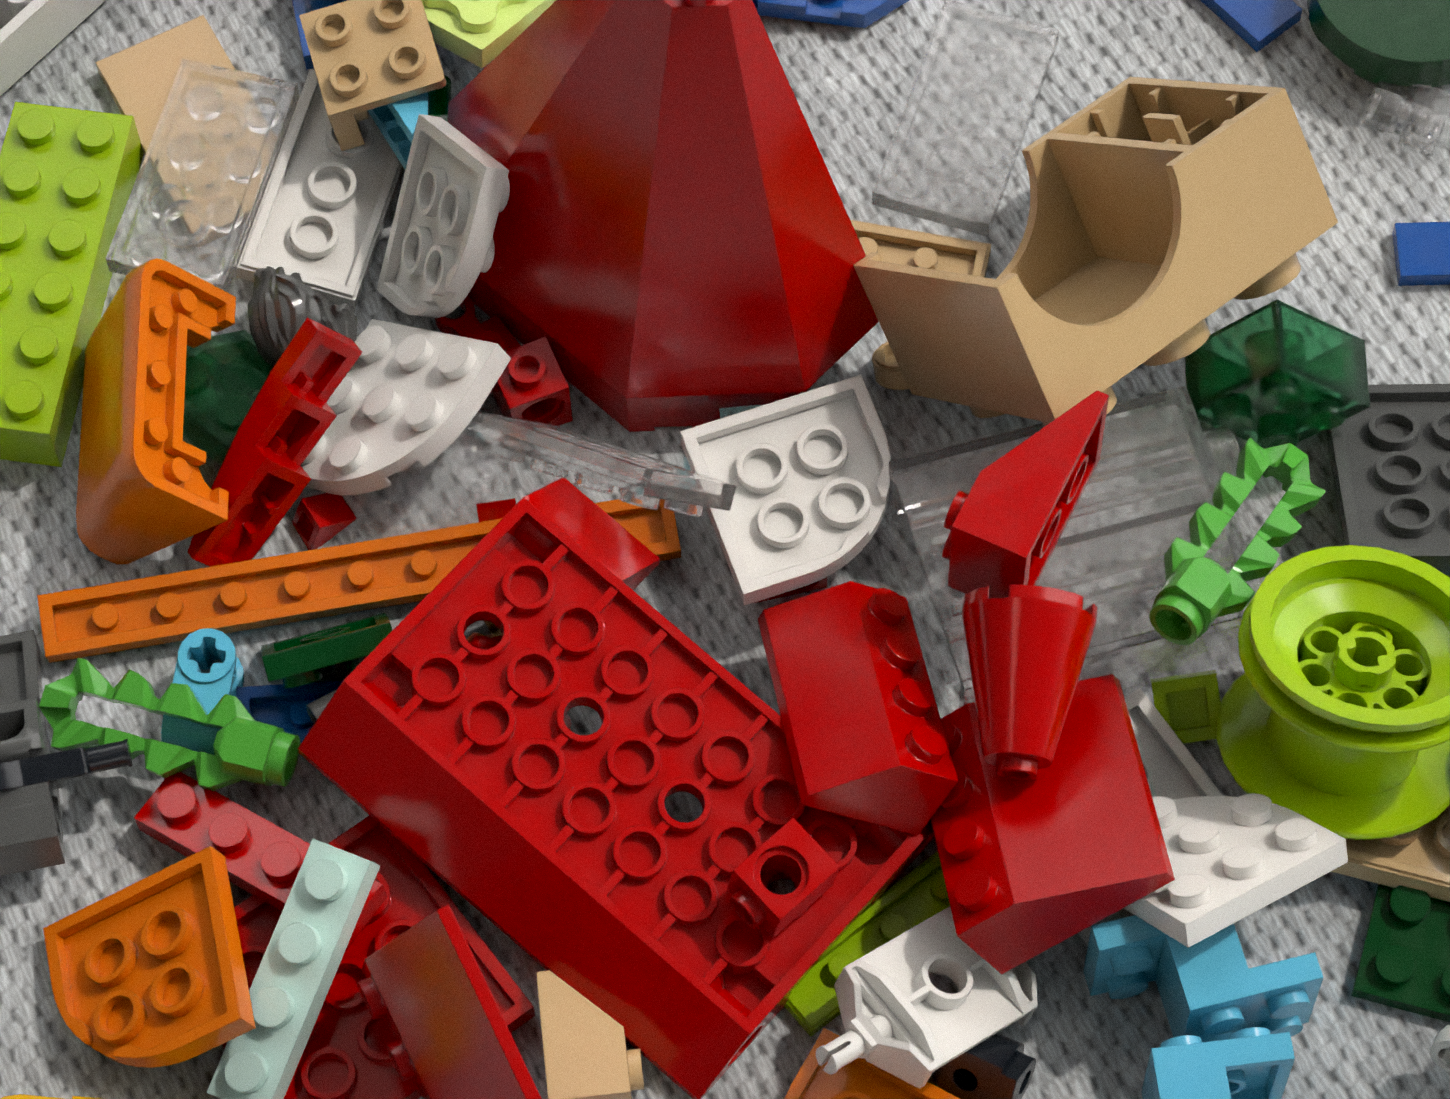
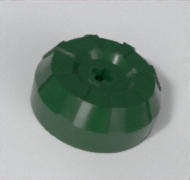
[1307,0,1450,89]

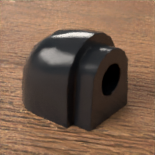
[934,1034,1036,1099]

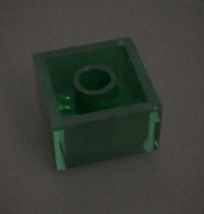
[1184,299,1370,448]

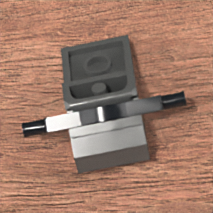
[0,630,133,876]

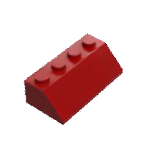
[757,581,958,835]

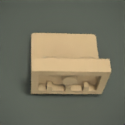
[299,0,446,151]

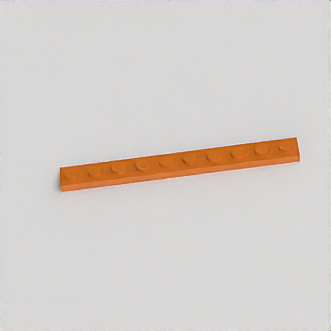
[37,491,681,663]

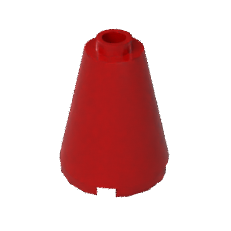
[961,585,1097,780]

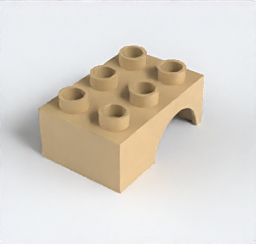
[853,77,1338,427]

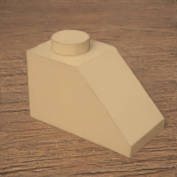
[536,970,644,1099]

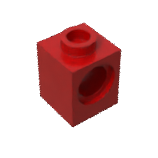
[492,337,573,442]
[727,818,840,938]

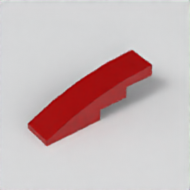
[187,317,363,567]

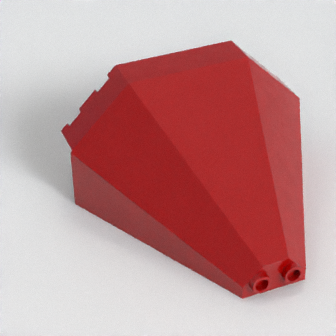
[448,0,879,432]

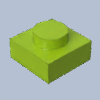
[1150,670,1221,744]

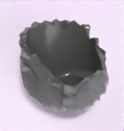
[248,266,358,366]

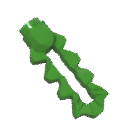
[1149,437,1326,645]
[39,658,300,791]

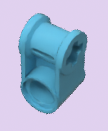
[161,628,244,755]

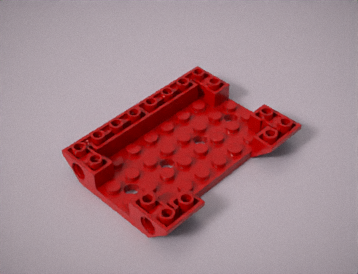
[298,477,935,1099]

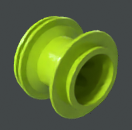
[1216,545,1450,840]

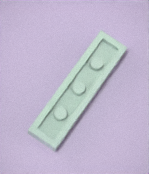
[206,838,380,1099]

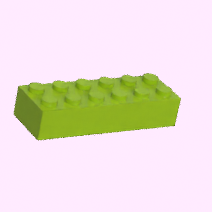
[0,102,144,467]

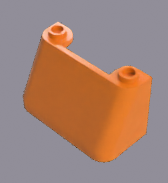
[76,258,236,565]

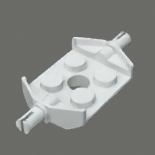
[816,906,1038,1089]

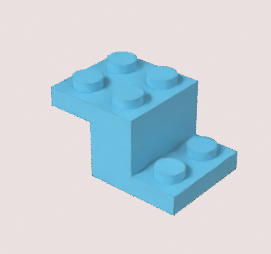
[1083,915,1324,1042]
[1141,1027,1295,1099]

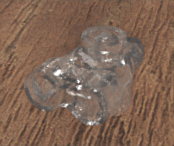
[1356,84,1450,156]

